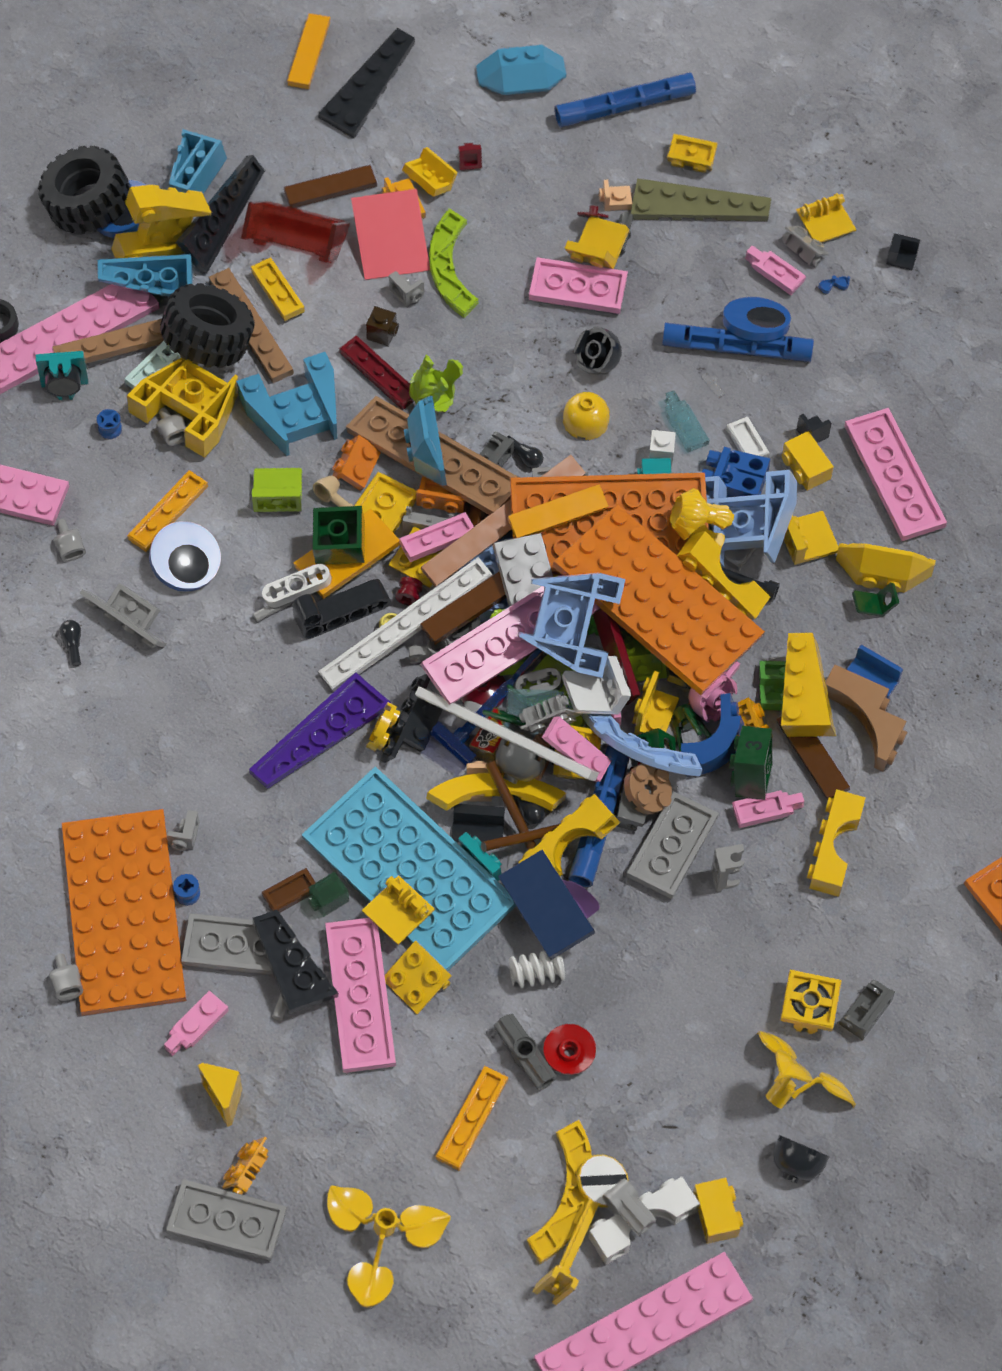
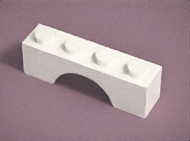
[589,1177,700,1265]

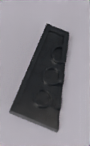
[252,910,339,1014]

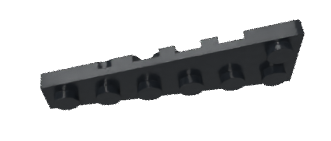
[318,28,415,139]
[176,155,265,273]

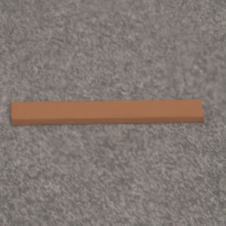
[420,454,586,587]

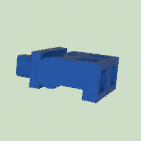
[702,447,770,498]

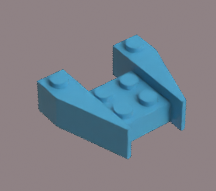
[237,352,338,456]

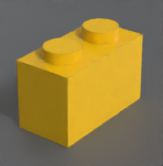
[781,431,834,491]
[693,1178,743,1244]

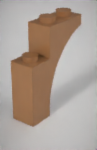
[825,665,908,772]

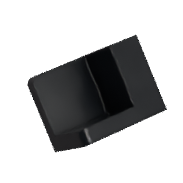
[886,233,920,270]
[796,413,832,443]

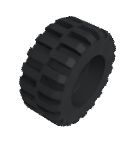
[38,145,131,234]
[160,283,255,368]

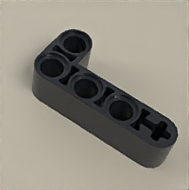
[292,579,391,639]

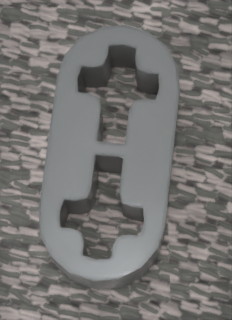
[516,668,564,698]

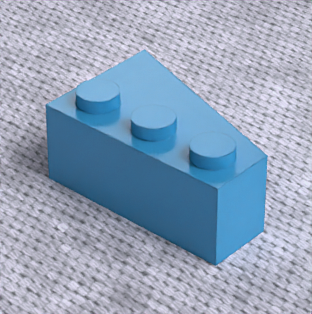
[169,129,227,194]

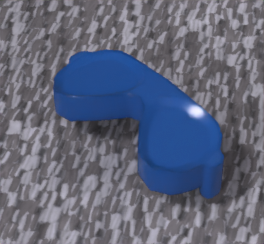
[818,275,850,294]

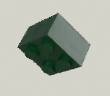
[313,506,365,565]
[730,726,773,800]

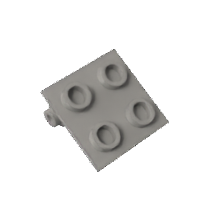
[519,695,583,734]

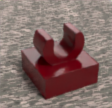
[458,142,482,170]

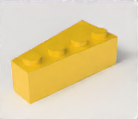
[781,633,836,737]

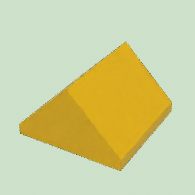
[198,1063,243,1127]

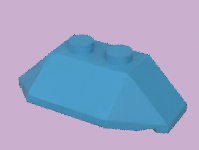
[476,45,567,95]
[404,396,447,486]

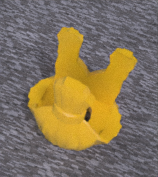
[670,488,734,547]

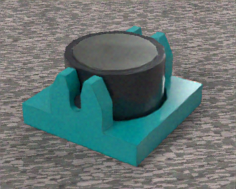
[36,351,89,400]

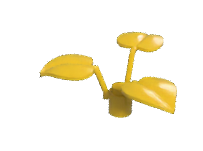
[757,1031,856,1109]
[327,1185,451,1307]

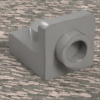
[389,271,424,307]
[166,810,200,851]

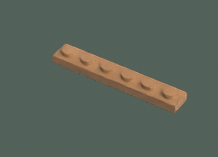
[208,268,294,383]
[52,319,164,363]

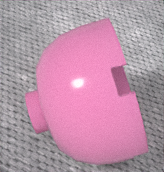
[688,674,738,722]

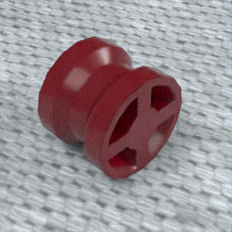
[395,577,423,606]

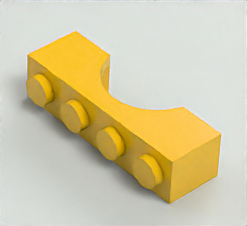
[677,531,770,620]
[807,789,866,897]
[518,794,621,876]

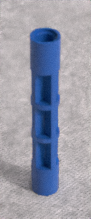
[554,72,696,128]
[662,322,814,362]
[568,744,630,887]

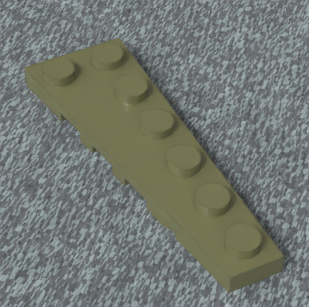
[631,178,771,221]

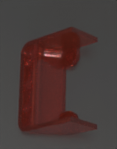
[241,200,350,263]

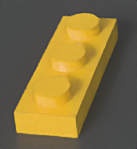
[251,257,305,321]

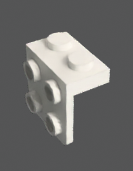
[562,656,631,714]

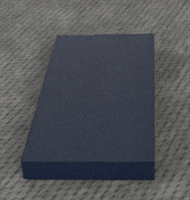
[498,850,595,960]

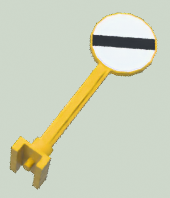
[533,1155,629,1305]

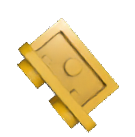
[564,217,629,269]

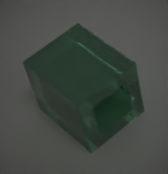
[307,871,349,917]

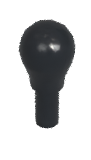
[507,435,544,468]
[59,620,81,666]
[512,795,545,826]

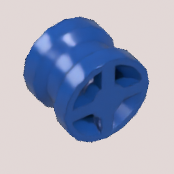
[97,409,122,439]
[173,874,201,906]

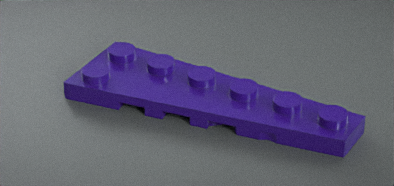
[249,672,391,789]

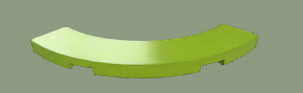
[429,208,479,318]

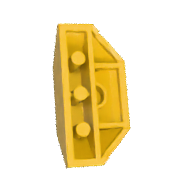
[836,543,936,593]

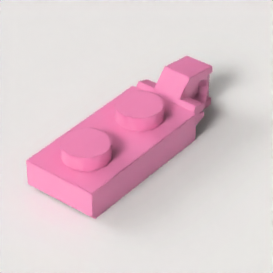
[745,246,806,295]
[732,790,805,828]
[164,991,229,1056]

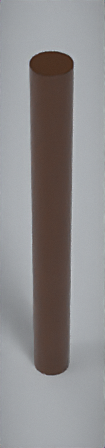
[485,761,537,850]
[481,824,560,852]

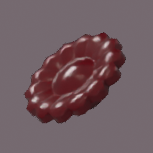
[577,205,609,219]

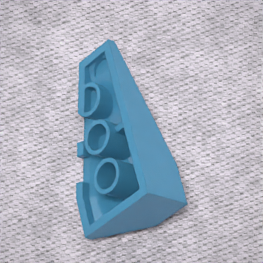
[98,254,194,297]

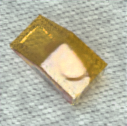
[469,707,511,763]

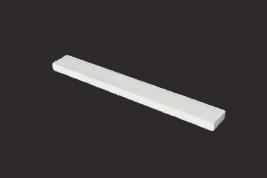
[318,557,493,692]
[415,687,599,781]

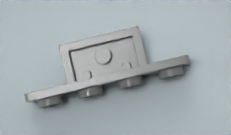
[80,583,167,648]

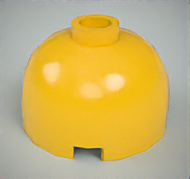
[563,392,610,440]

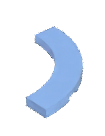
[581,713,702,776]

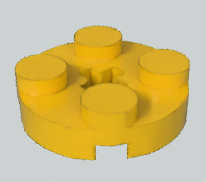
[366,702,400,751]

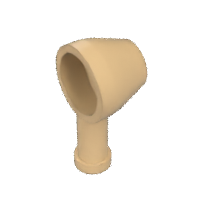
[313,475,354,507]

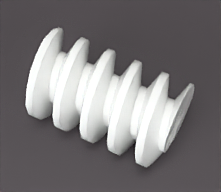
[509,951,565,988]

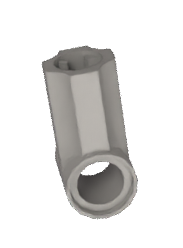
[602,1179,656,1236]

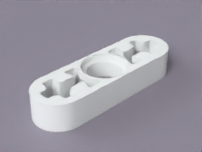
[262,564,332,608]

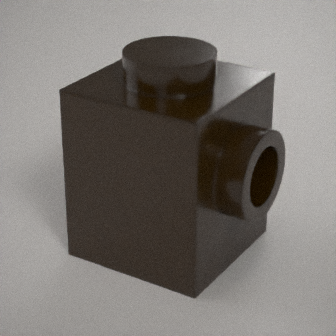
[366,306,399,347]

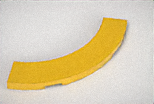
[426,773,567,811]
[527,1120,592,1265]

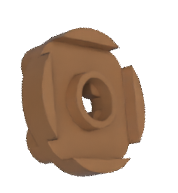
[624,763,672,814]

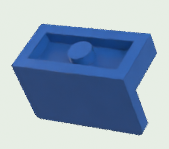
[847,645,903,698]

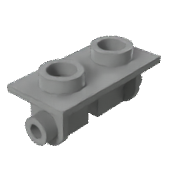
[782,225,829,267]

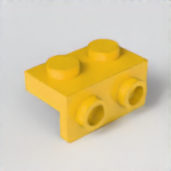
[667,134,718,173]
[402,147,457,197]

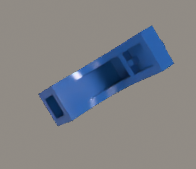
[681,693,745,776]

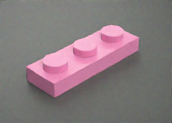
[399,512,474,562]
[542,716,611,782]

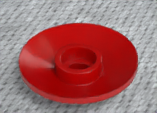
[543,1024,596,1075]

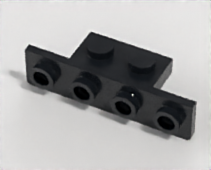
[380,674,443,763]

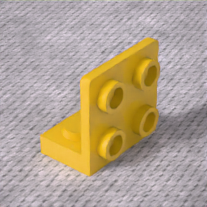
[784,511,838,565]
[632,671,679,735]

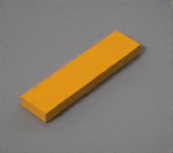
[287,13,331,89]
[127,470,208,552]
[508,484,609,538]
[436,1066,508,1171]

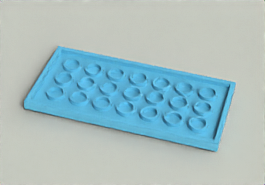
[302,766,516,971]

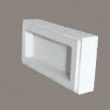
[726,417,769,458]

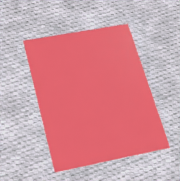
[351,189,430,280]

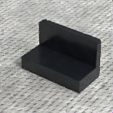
[452,804,505,842]

